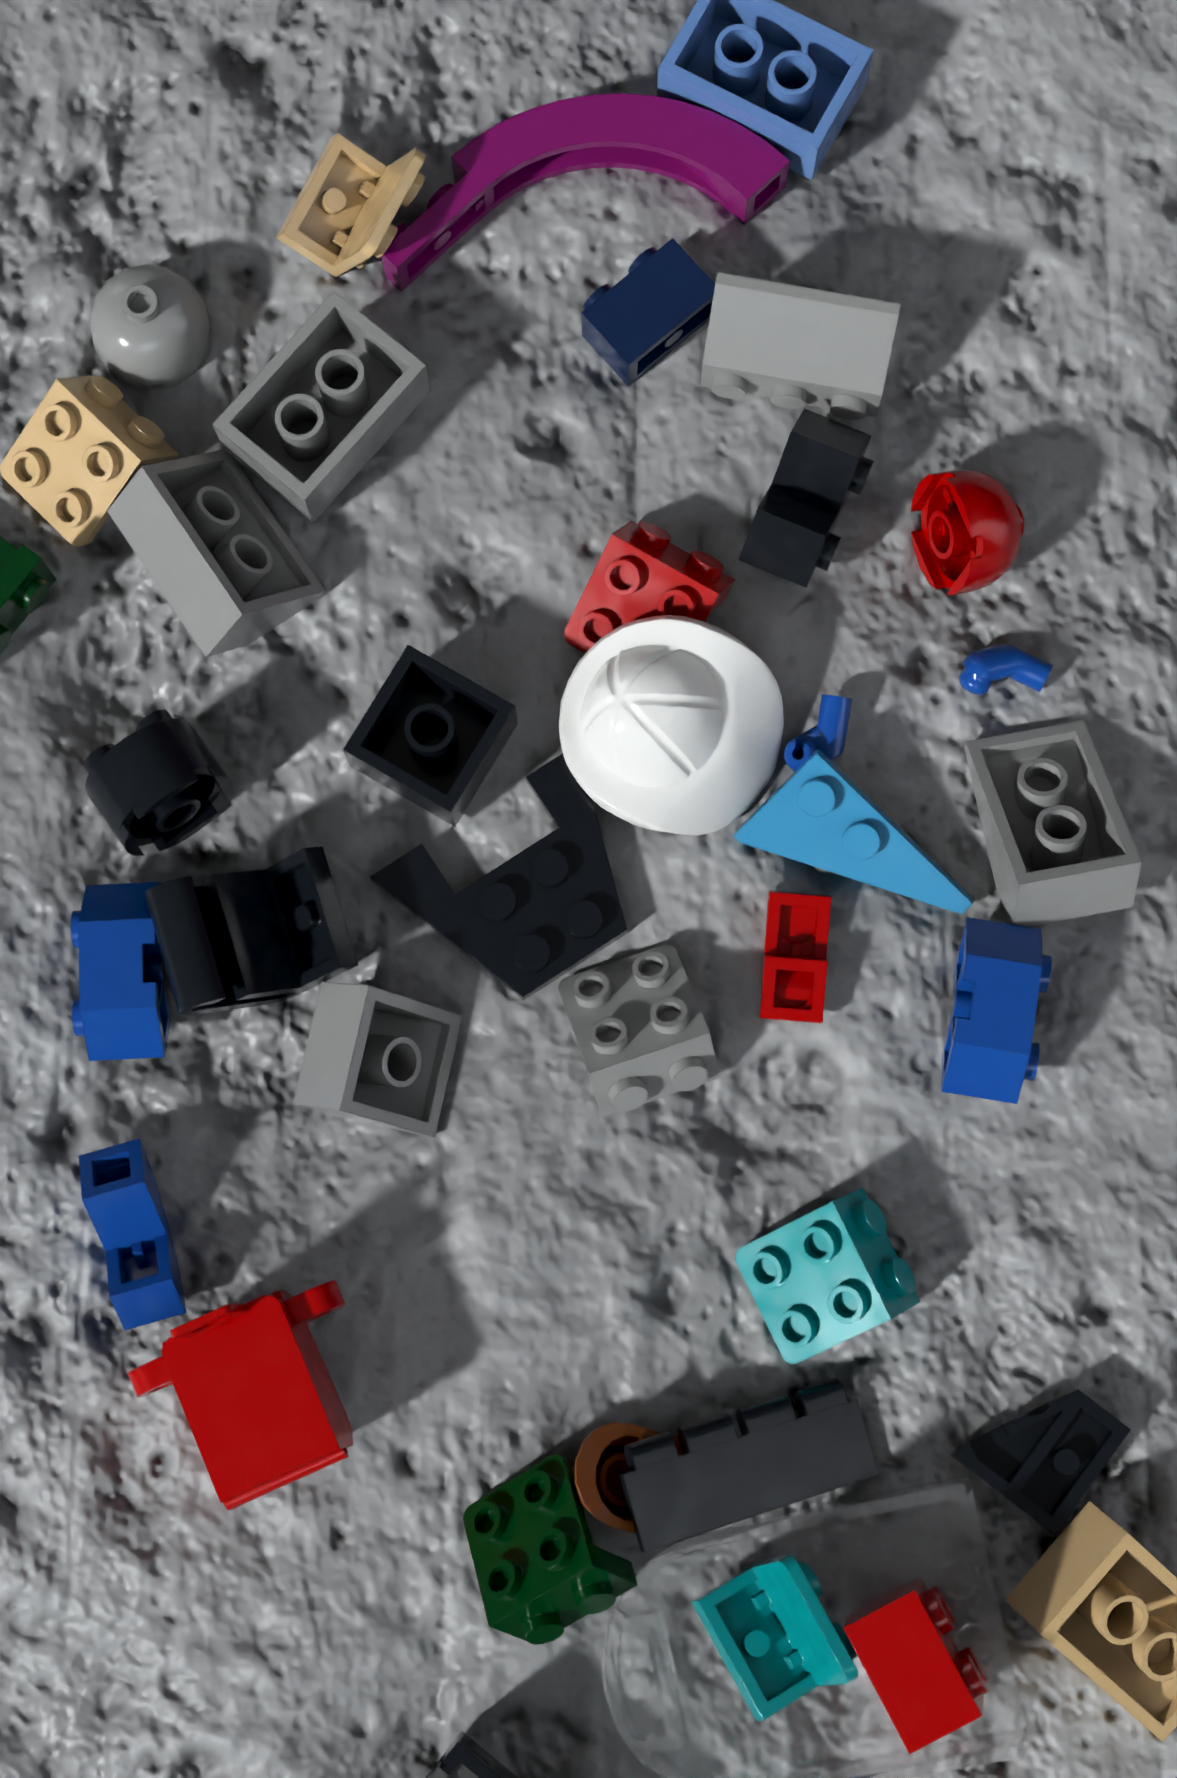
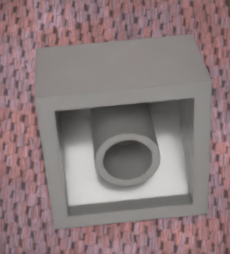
[293,981,462,1137]

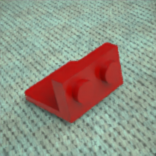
[564,521,736,654]

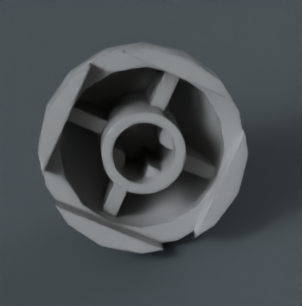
[89,264,211,389]

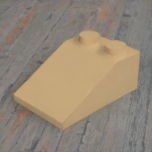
[1004,1501,1177,1742]

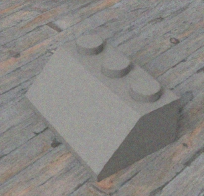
[700,272,901,420]
[107,449,326,657]

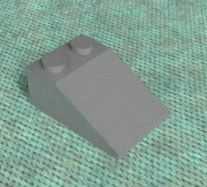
[965,720,1142,927]

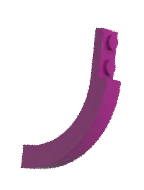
[381,93,790,292]

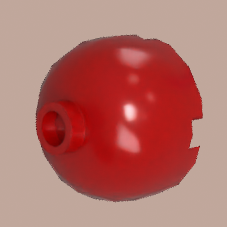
[911,471,1025,595]

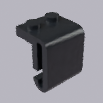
[144,846,358,1016]

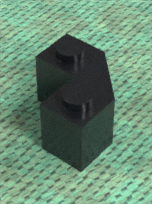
[739,408,874,588]

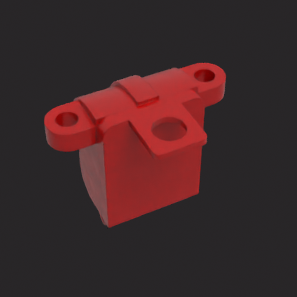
[128,1280,353,1511]

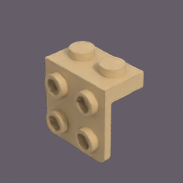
[276,133,426,277]
[0,375,179,547]

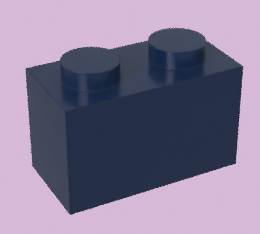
[581,238,715,387]

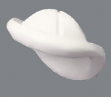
[559,615,784,836]

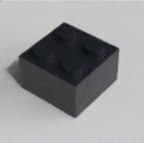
[343,645,518,827]

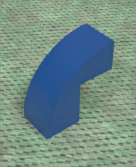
[78,1138,187,1330]

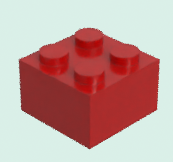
[843,1576,989,1754]

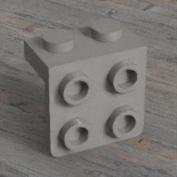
[558,945,721,1118]

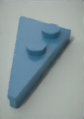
[733,749,973,914]

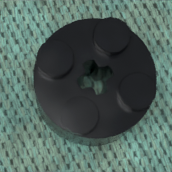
[83,709,232,856]

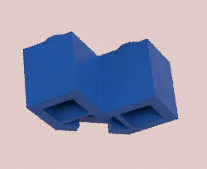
[71,882,171,1061]
[941,917,1052,1104]

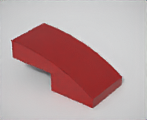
[759,890,832,1023]

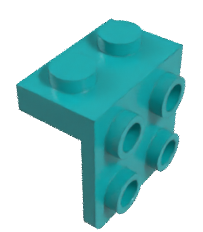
[735,1187,920,1364]
[691,1554,858,1721]

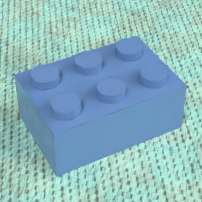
[657,0,874,180]

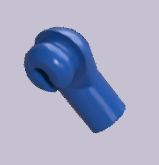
[959,644,1053,695]
[784,694,852,772]

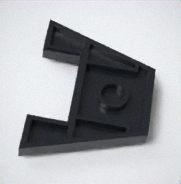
[370,753,627,1001]

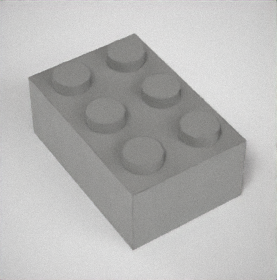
[213,291,431,523]

